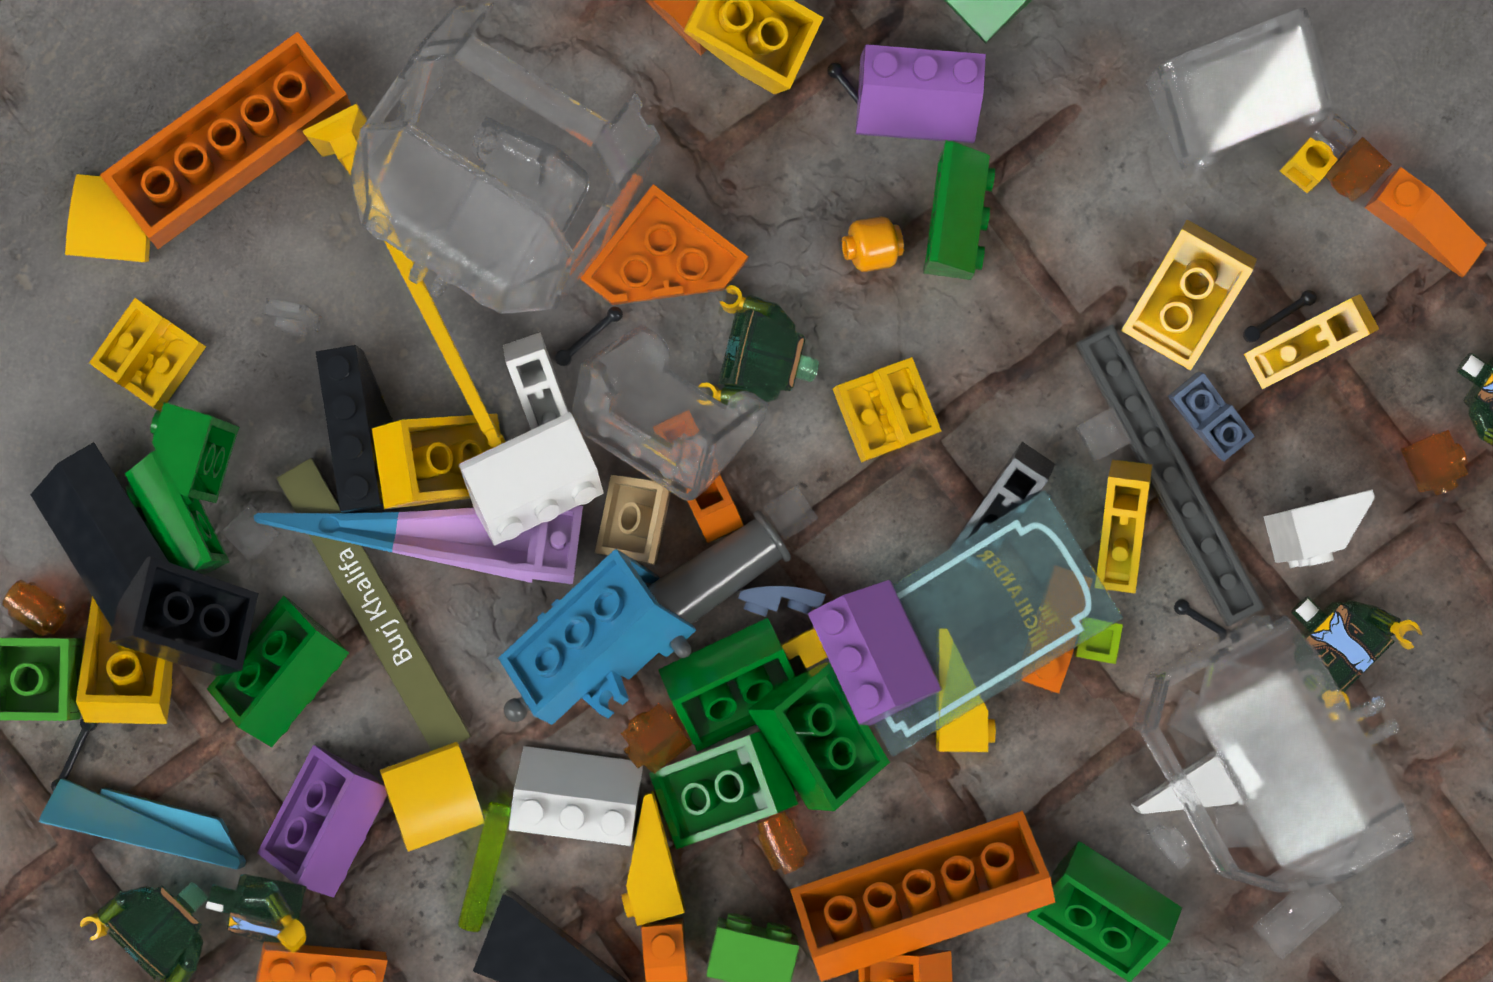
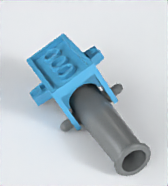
[498,511,791,725]

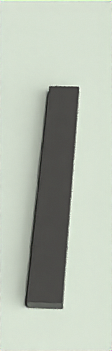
[1076,324,1265,627]

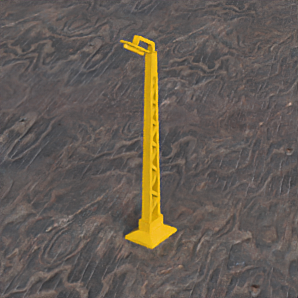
[302,103,506,449]

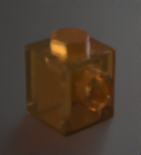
[1325,137,1392,202]
[1401,430,1468,496]
[621,703,692,774]

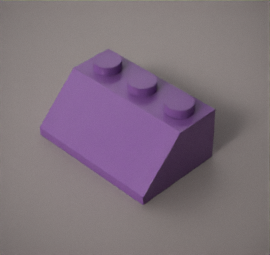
[856,45,986,143]
[808,580,942,726]
[257,745,387,898]

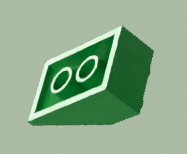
[649,731,798,849]

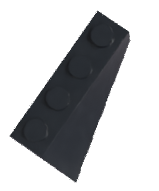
[315,345,394,513]

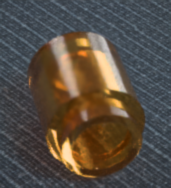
[2,580,67,637]
[756,811,809,875]

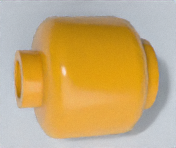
[842,216,904,272]

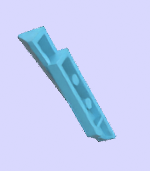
[39,779,246,869]

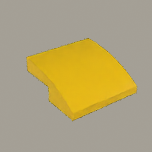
[65,174,150,262]
[89,298,206,410]
[832,357,941,463]
[380,742,485,852]

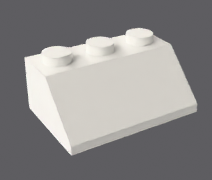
[459,412,604,546]
[1263,490,1375,568]
[509,746,644,846]

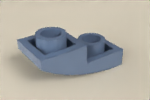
[1168,372,1255,461]
[738,586,826,617]

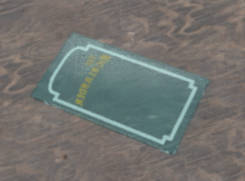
[874,490,1123,757]

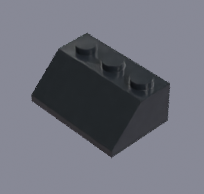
[109,556,259,676]

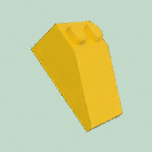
[684,0,824,94]
[1121,219,1257,371]
[372,413,501,509]
[76,596,173,724]

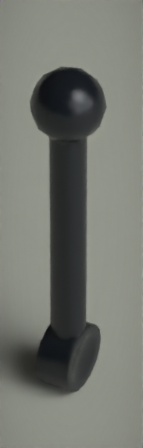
[827,63,858,103]
[1243,290,1317,343]
[555,306,623,366]
[1174,599,1249,651]
[51,717,98,791]

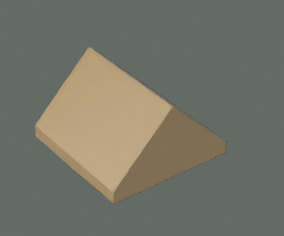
[595,475,672,565]

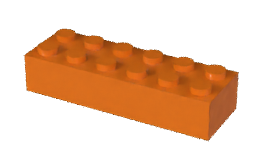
[100,32,351,249]
[790,811,1055,982]

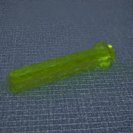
[458,802,512,932]

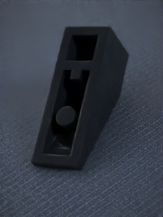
[950,442,1055,571]

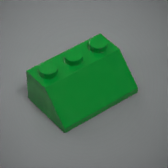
[923,140,995,280]
[150,402,239,503]
[125,450,230,575]
[207,595,349,748]
[658,618,796,752]
[748,662,890,811]
[1027,841,1183,982]

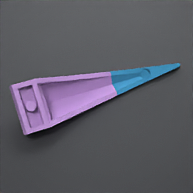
[254,506,583,584]

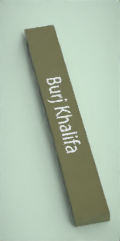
[276,458,472,750]

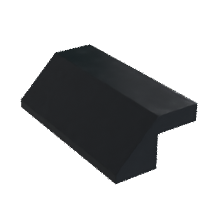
[30,442,169,627]

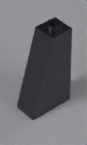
[473,890,627,982]

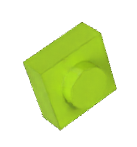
[1074,617,1123,664]

